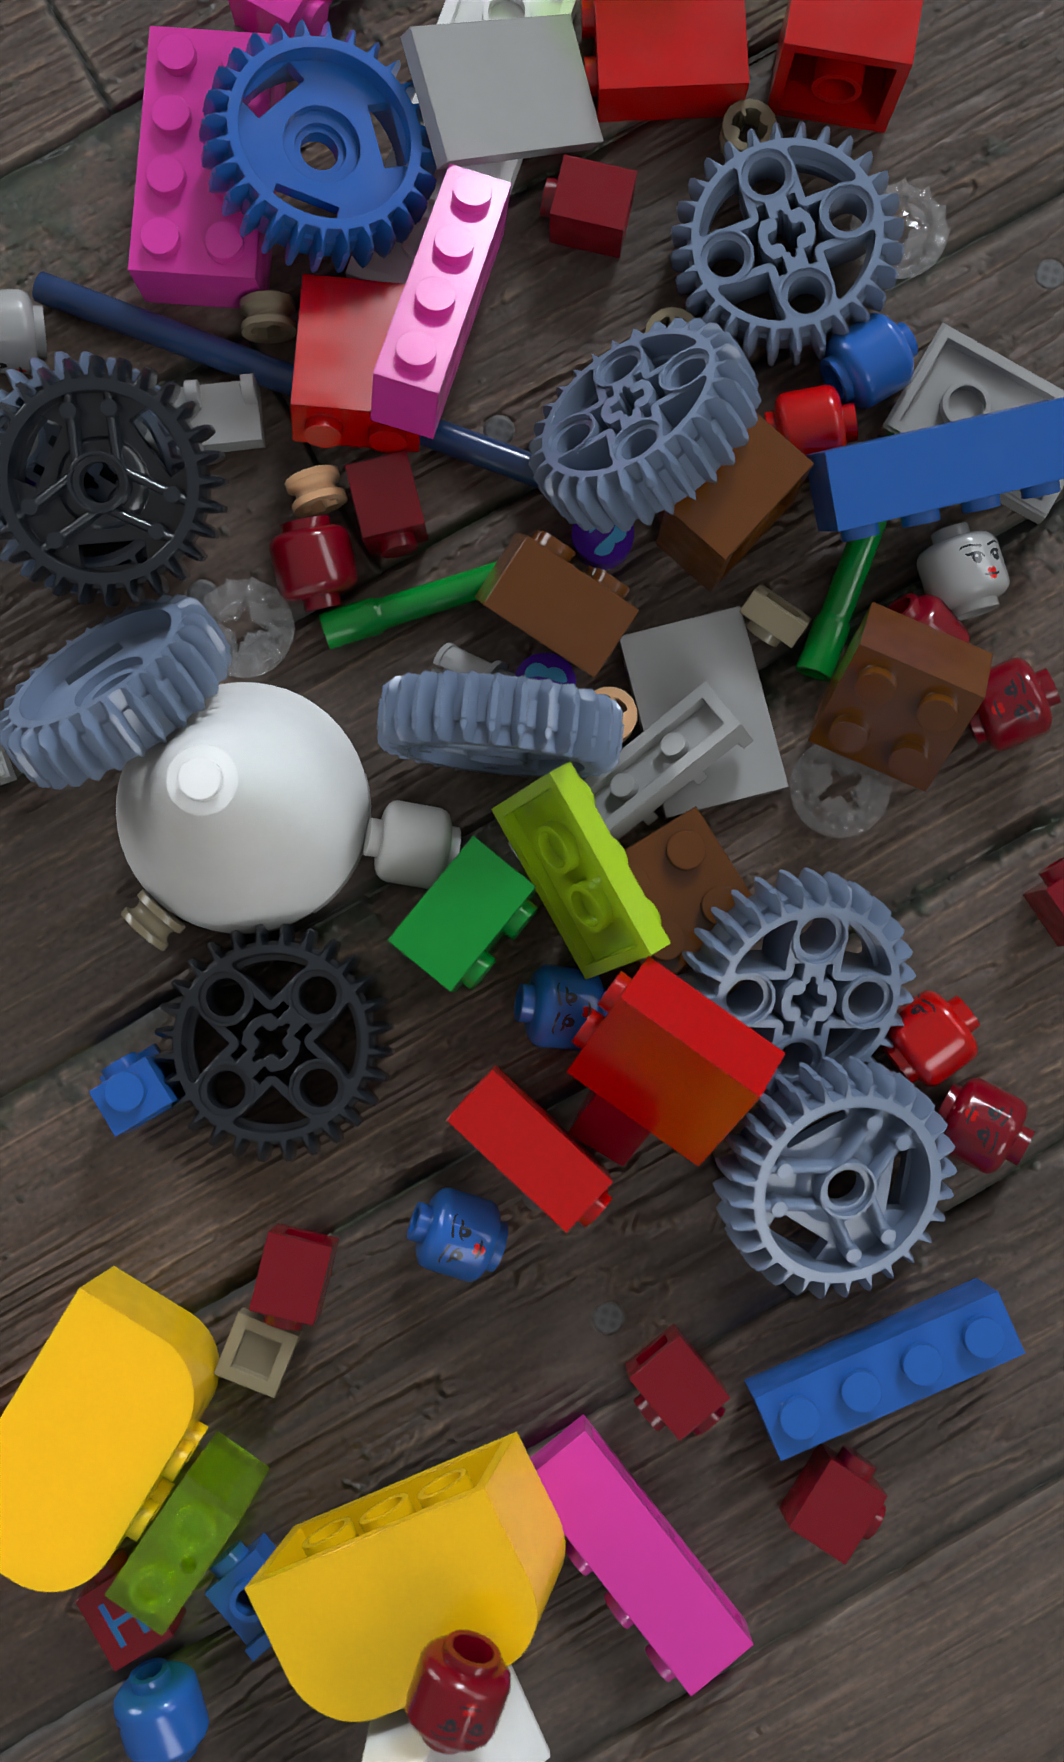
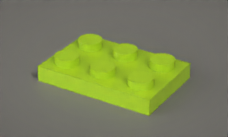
[491,761,671,979]

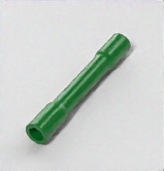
[795,520,888,682]
[319,561,497,650]

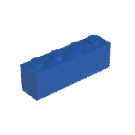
[805,397,1064,542]
[744,1278,1026,1461]

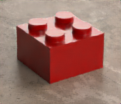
[767,0,923,133]

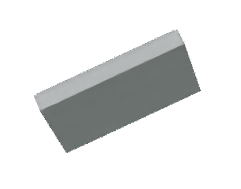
[400,14,603,170]
[878,323,1064,525]
[618,606,789,820]

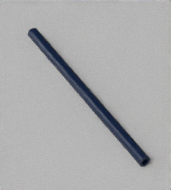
[32,271,539,489]

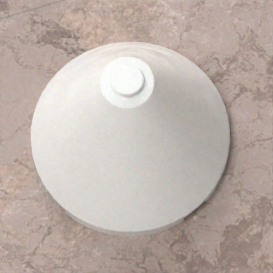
[116,682,371,934]

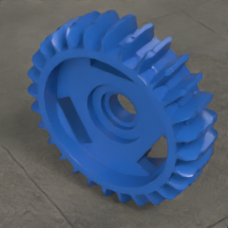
[199,19,437,274]

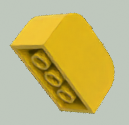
[0,1266,219,1592]
[244,1431,566,1722]

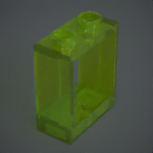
[104,1431,270,1636]

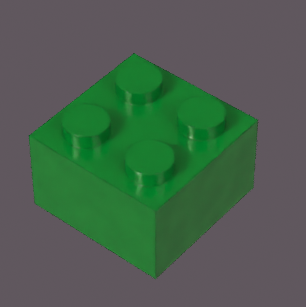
[388,836,538,992]

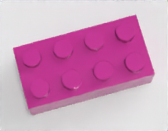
[128,26,286,309]

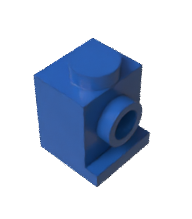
[88,1043,185,1137]
[204,1533,277,1661]

